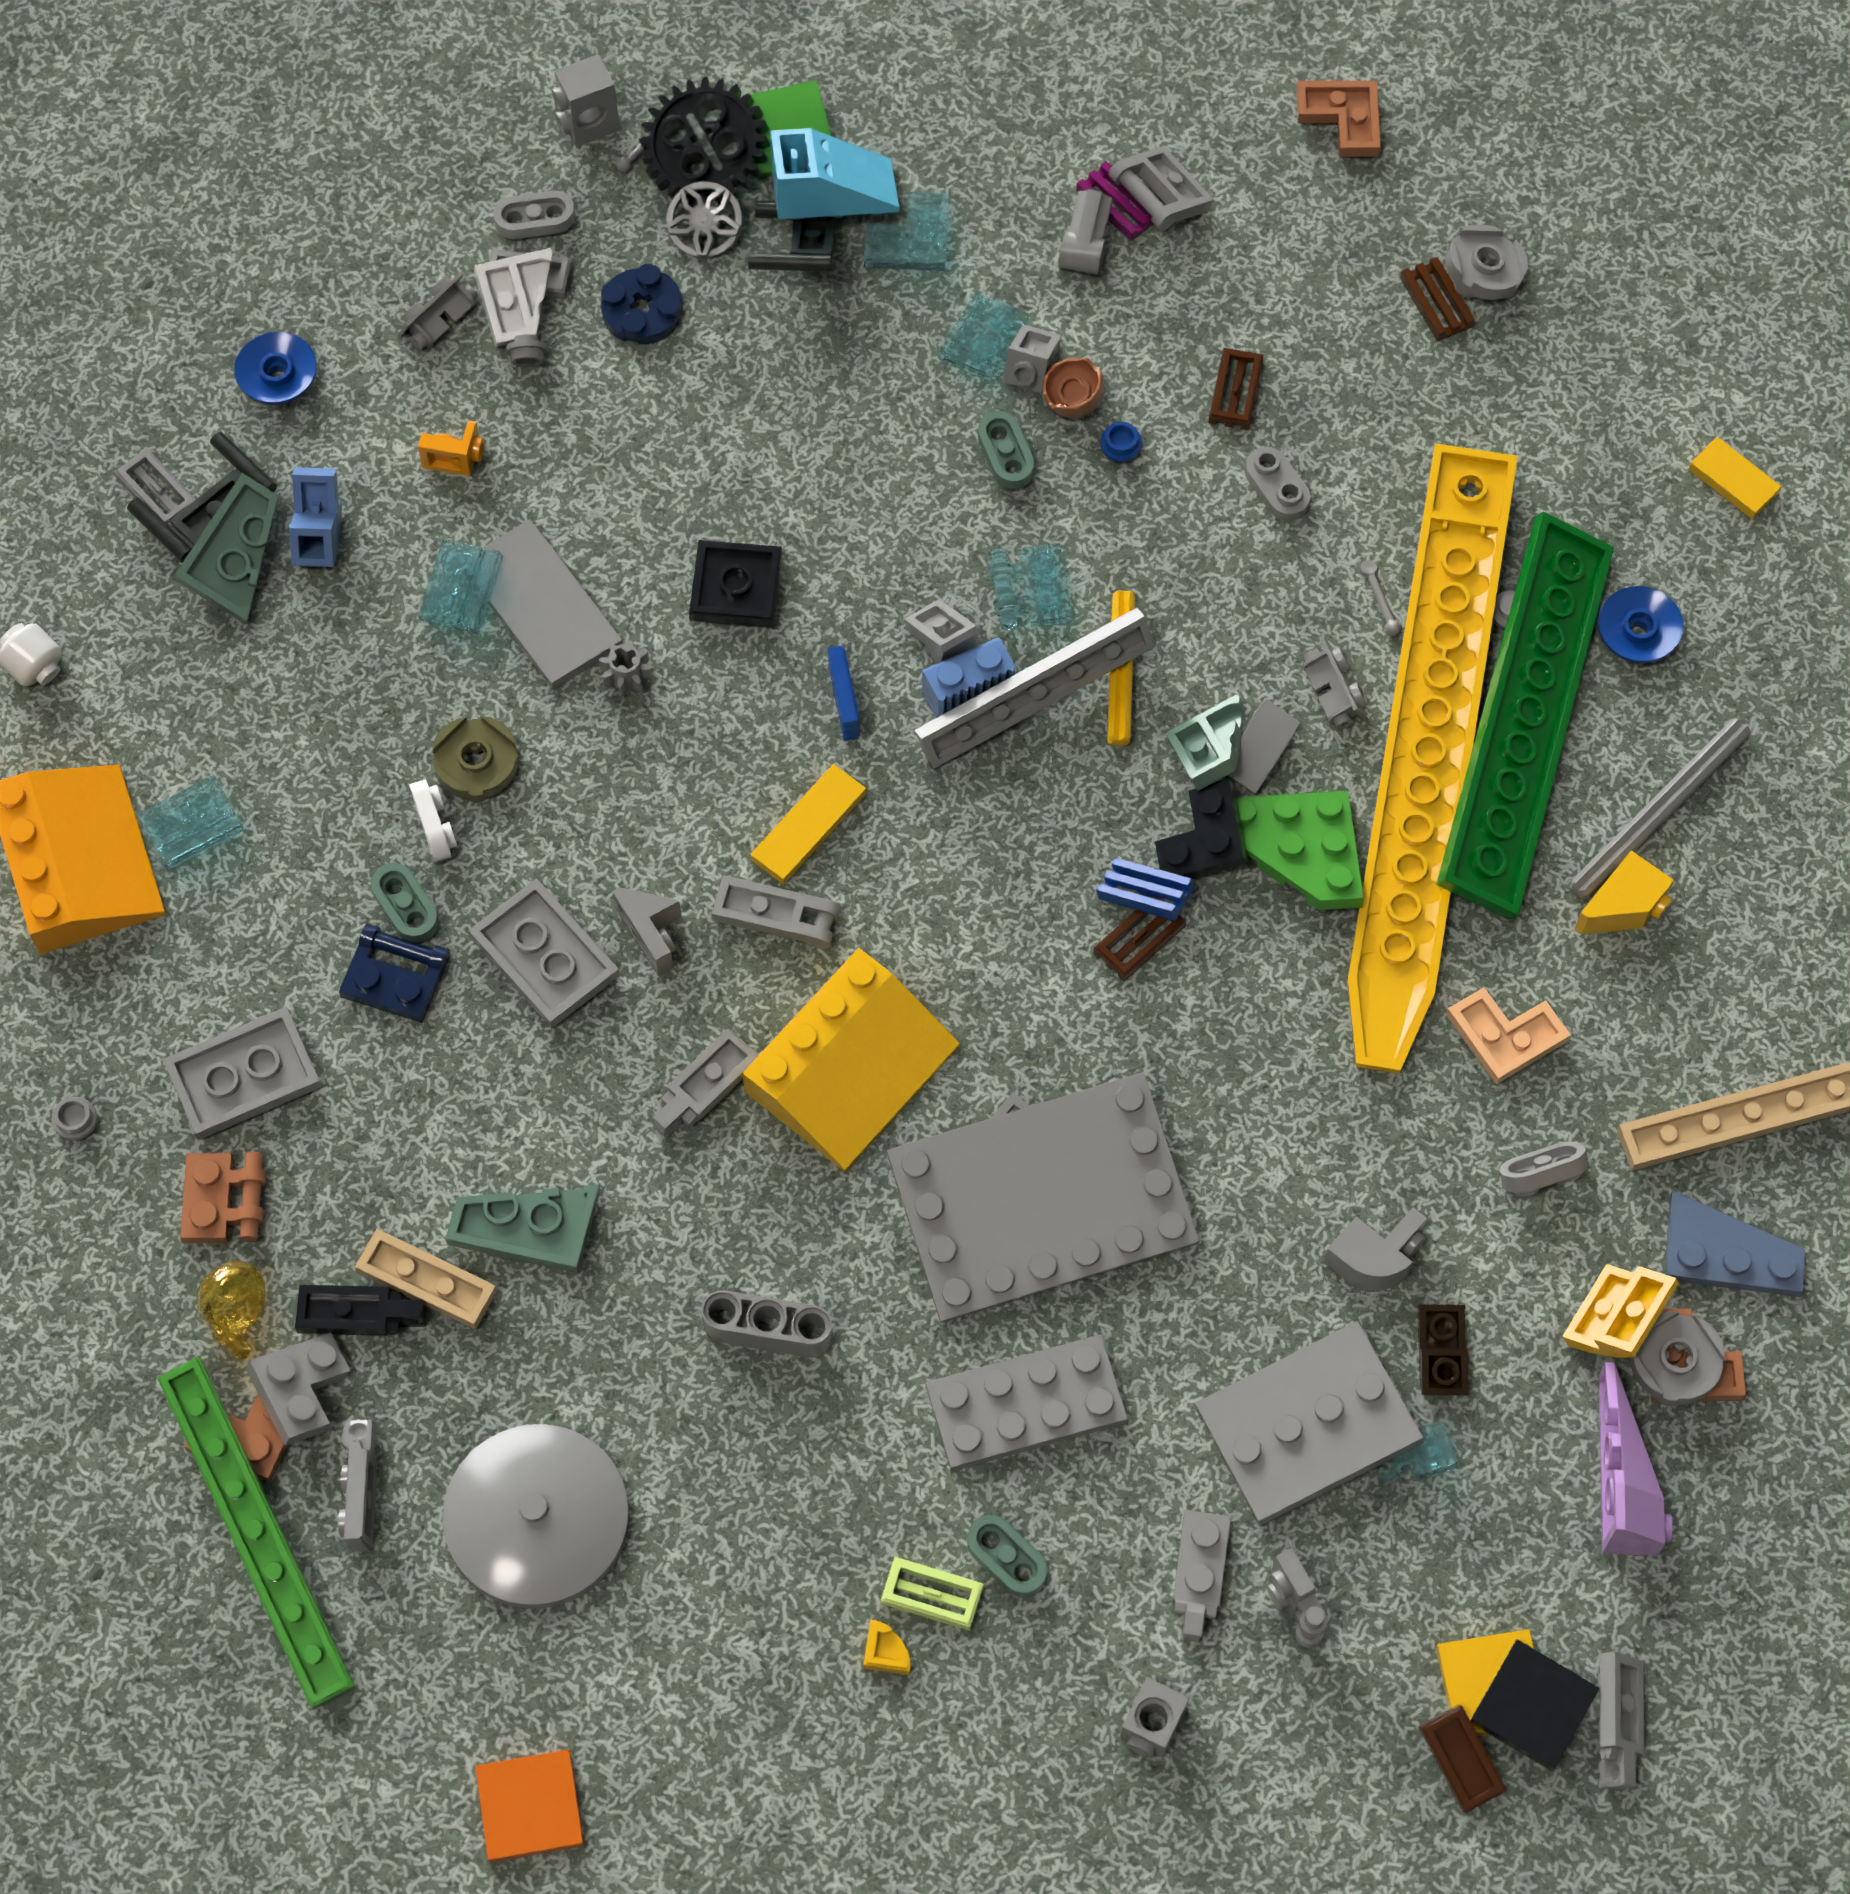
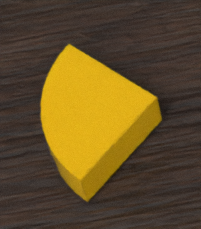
[863,1619,910,1675]

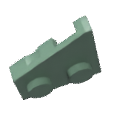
[1165,694,1246,791]

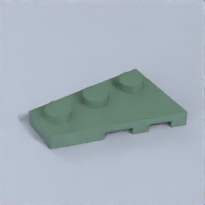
[173,473,278,624]
[445,1184,601,1273]

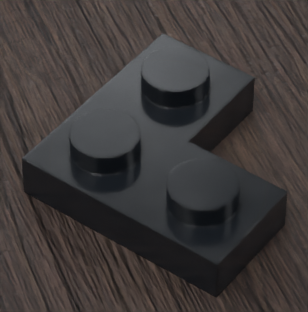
[1155,779,1249,879]

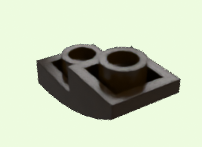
[1417,1304,1468,1396]

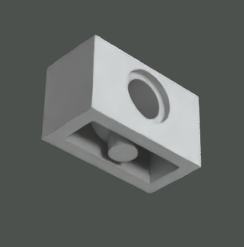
[551,54,620,147]

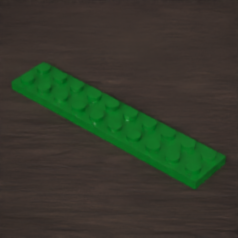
[1436,512,1614,920]

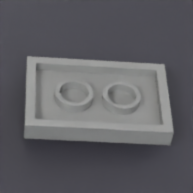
[468,878,620,1029]
[163,1007,322,1140]

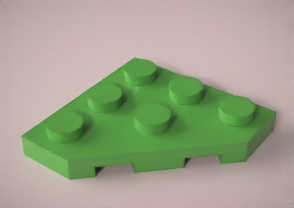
[1237,791,1364,910]

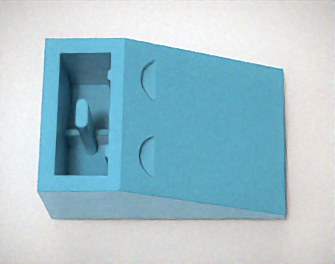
[771,128,899,220]

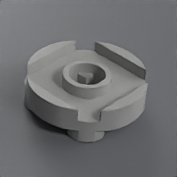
[1445,224,1528,300]
[1630,1311,1725,1406]

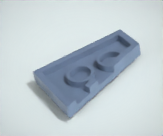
[1665,1190,1805,1297]

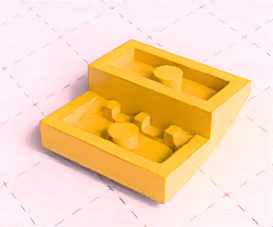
[1562,1264,1679,1358]

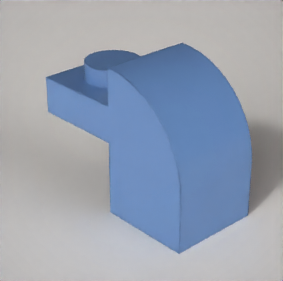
[289,467,342,567]

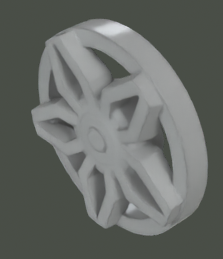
[666,181,743,258]

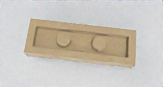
[355,1229,497,1330]

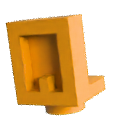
[418,420,485,476]

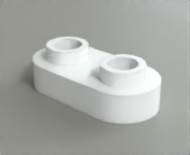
[409,779,457,862]

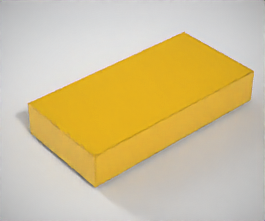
[1688,437,1782,520]

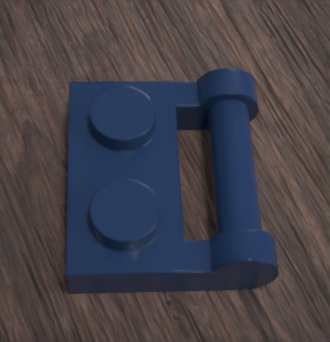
[339,923,450,1023]

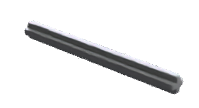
[1570,718,1750,900]

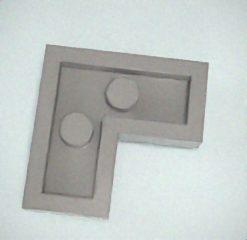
[246,1333,351,1446]

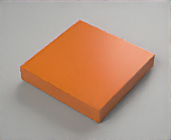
[475,1749,584,1863]

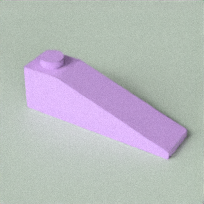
[1599,1362,1673,1556]

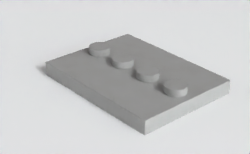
[1195,1321,1424,1526]

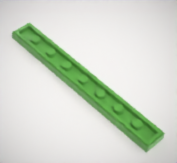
[157,1356,357,1709]

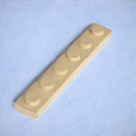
[1617,1062,1850,1171]

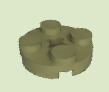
[432,716,519,803]

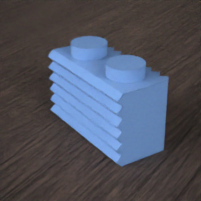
[921,637,1015,718]

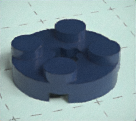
[601,264,683,345]

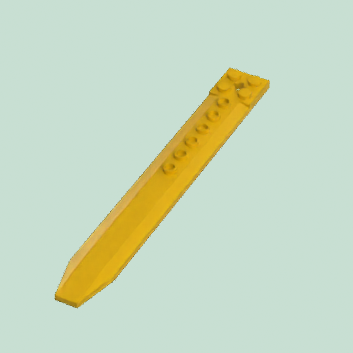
[1347,443,1518,1074]

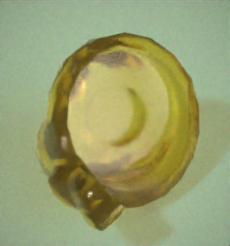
[196,1260,266,1361]

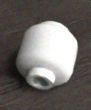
[0,623,62,686]

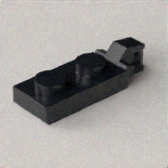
[295,1284,426,1336]

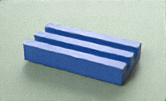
[828,646,860,741]
[1096,857,1194,921]

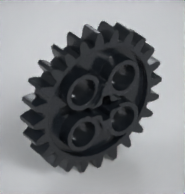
[639,77,770,206]

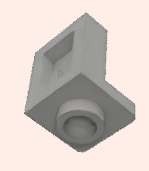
[1003,324,1062,393]

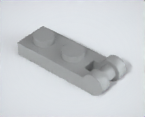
[712,875,841,949]

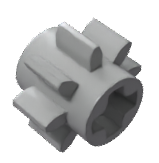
[599,640,652,696]

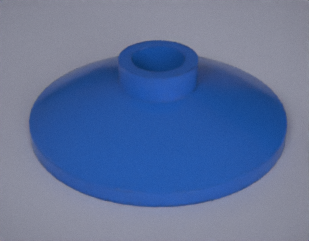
[234,331,317,405]
[1598,586,1684,663]

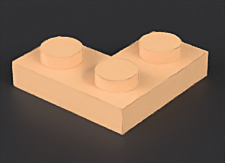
[1446,987,1571,1085]

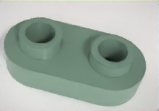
[978,411,1034,489]
[371,863,438,943]
[967,1515,1047,1598]

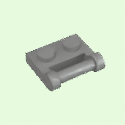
[1108,146,1214,231]

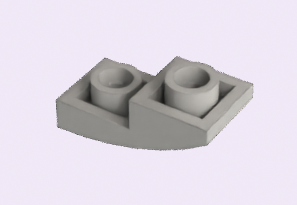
[1227,698,1300,794]

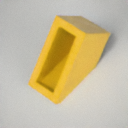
[1575,851,1674,934]

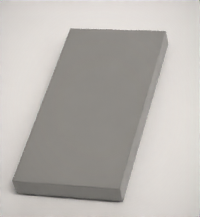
[460,519,623,690]

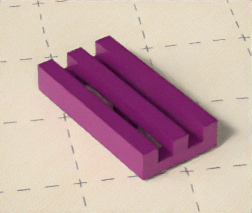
[1076,161,1153,241]

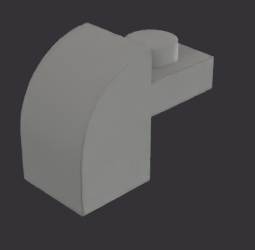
[1324,1207,1427,1290]

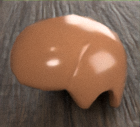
[1043,357,1105,419]

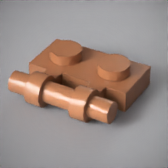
[180,1152,266,1243]

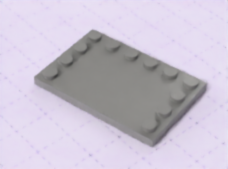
[887,1072,1200,1323]

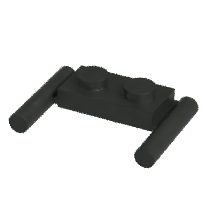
[748,201,836,272]
[127,432,277,563]

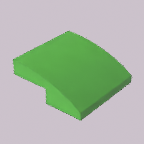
[741,80,831,179]

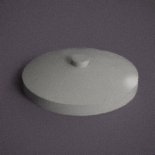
[443,1424,629,1609]

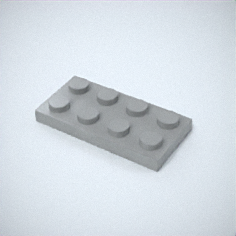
[926,1334,1128,1472]

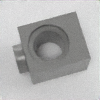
[1120,1676,1190,1758]

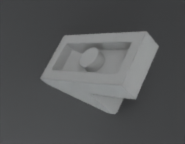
[904,599,979,665]
[612,887,682,977]

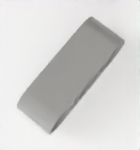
[701,1290,833,1358]

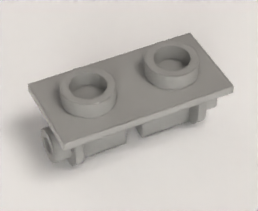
[398,271,478,350]
[1303,638,1369,730]

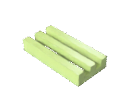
[881,1557,984,1631]

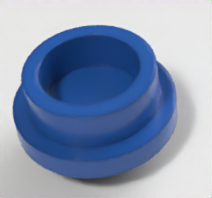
[1100,422,1142,462]

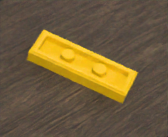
[750,764,867,885]

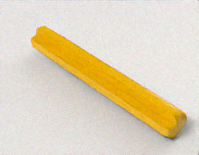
[1107,590,1135,746]

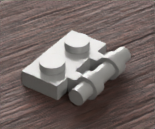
[1267,1548,1328,1648]

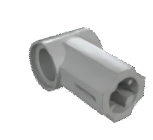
[1058,189,1112,276]

